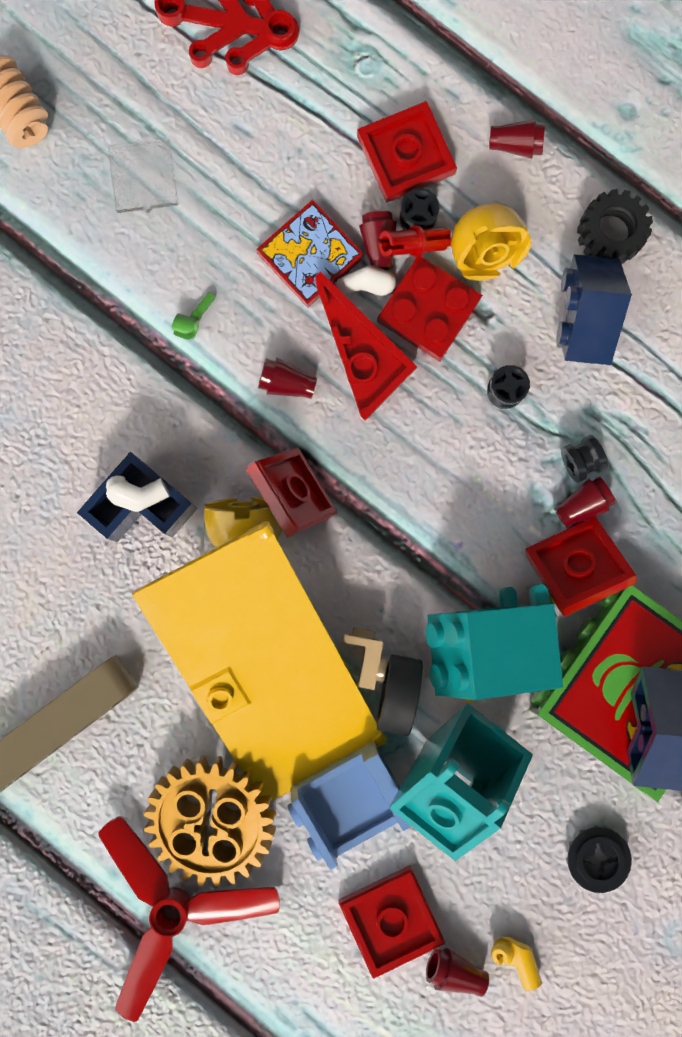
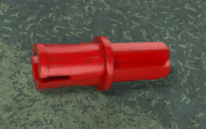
[379,225,452,257]

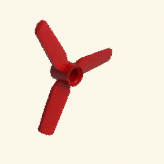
[98,816,280,1022]

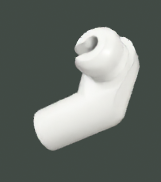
[337,265,396,296]
[106,476,170,512]

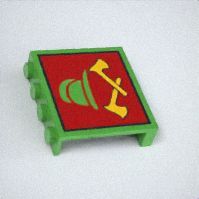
[529,585,682,802]

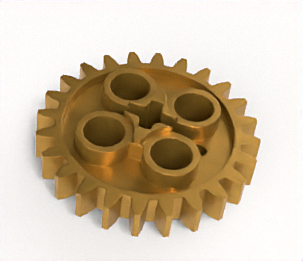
[144,755,276,887]

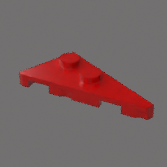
[315,271,417,421]

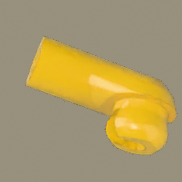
[491,936,542,991]

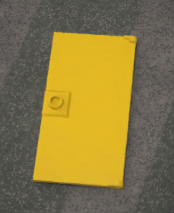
[132,521,387,802]

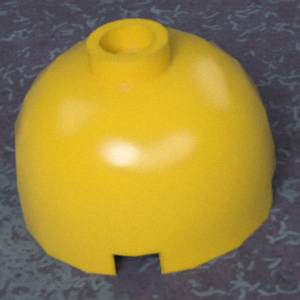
[451,203,532,281]
[204,497,282,548]

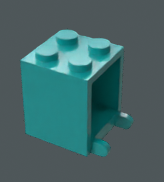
[426,584,563,700]
[389,703,533,861]

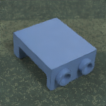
[287,741,412,870]

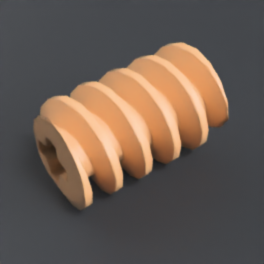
[0,55,48,148]

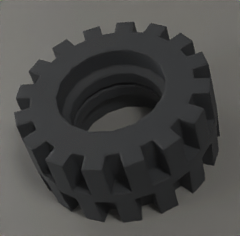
[577,189,653,264]

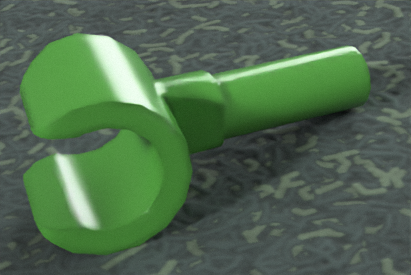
[172,292,215,340]

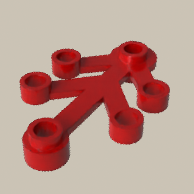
[154,0,299,75]

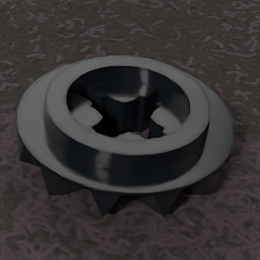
[566,825,632,893]

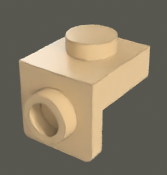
[342,627,388,690]

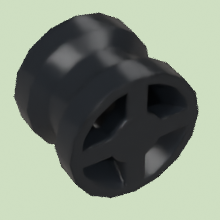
[399,188,440,230]
[487,365,530,409]
[561,435,608,483]

